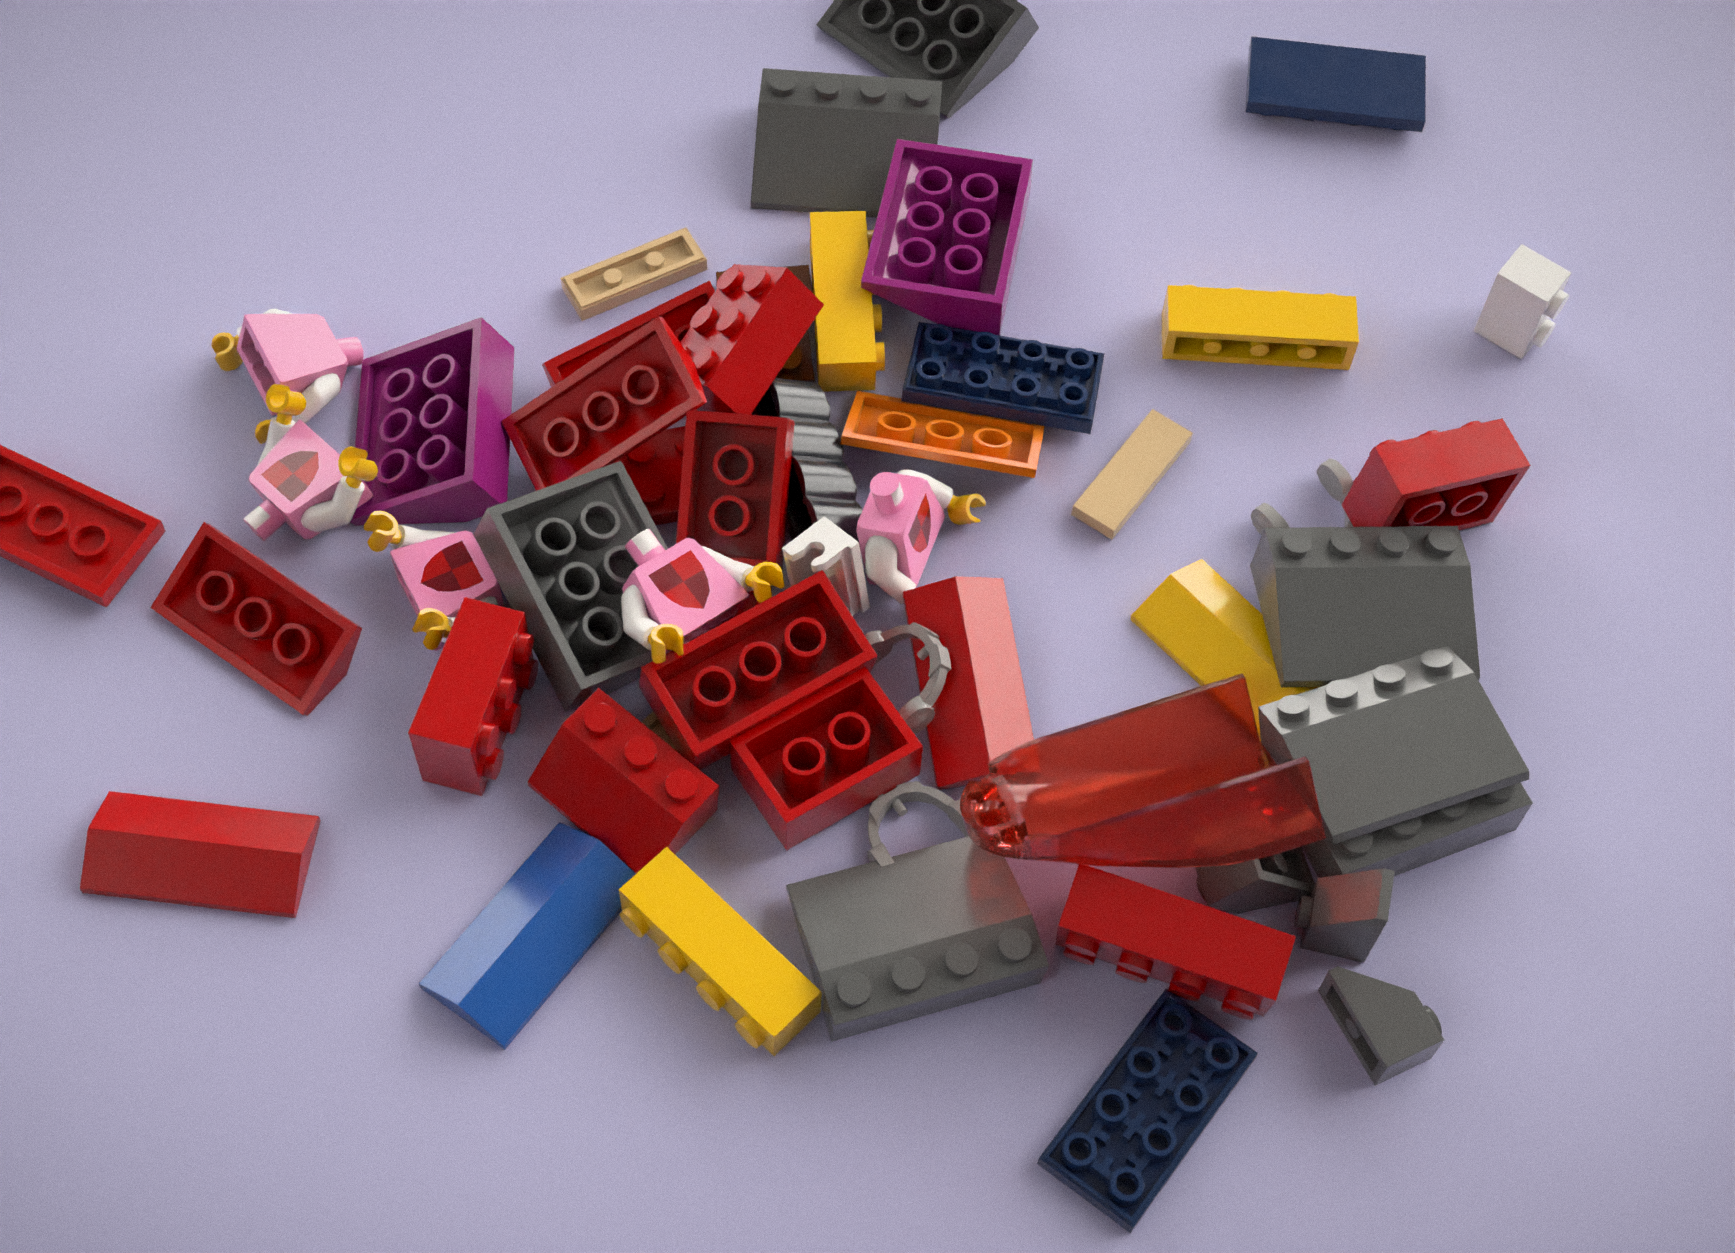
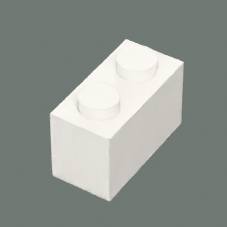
[1474,244,1571,360]

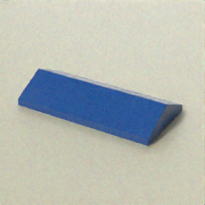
[419,822,636,1050]

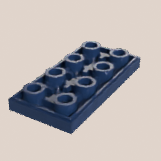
[1245,36,1426,132]
[901,322,1105,434]
[1037,988,1258,1233]

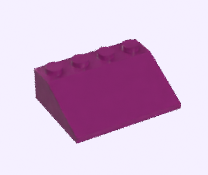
[861,139,1033,335]
[350,317,514,526]

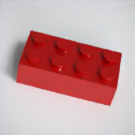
[639,570,878,770]
[1055,862,1296,1020]

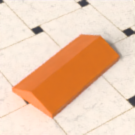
[841,391,1045,478]

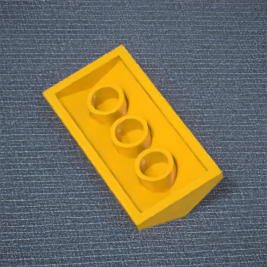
[1130,559,1318,742]

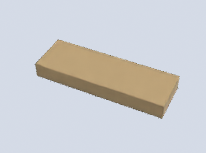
[560,227,707,321]
[1071,409,1193,540]

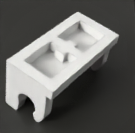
[782,516,870,616]

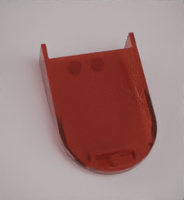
[960,673,1326,868]

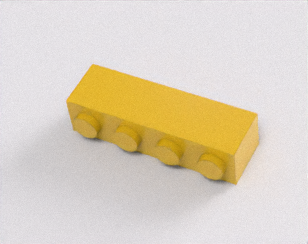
[809,211,885,392]
[1161,285,1359,370]
[619,847,822,1056]

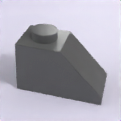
[1192,830,1315,914]
[1294,868,1395,963]
[1318,966,1444,1086]

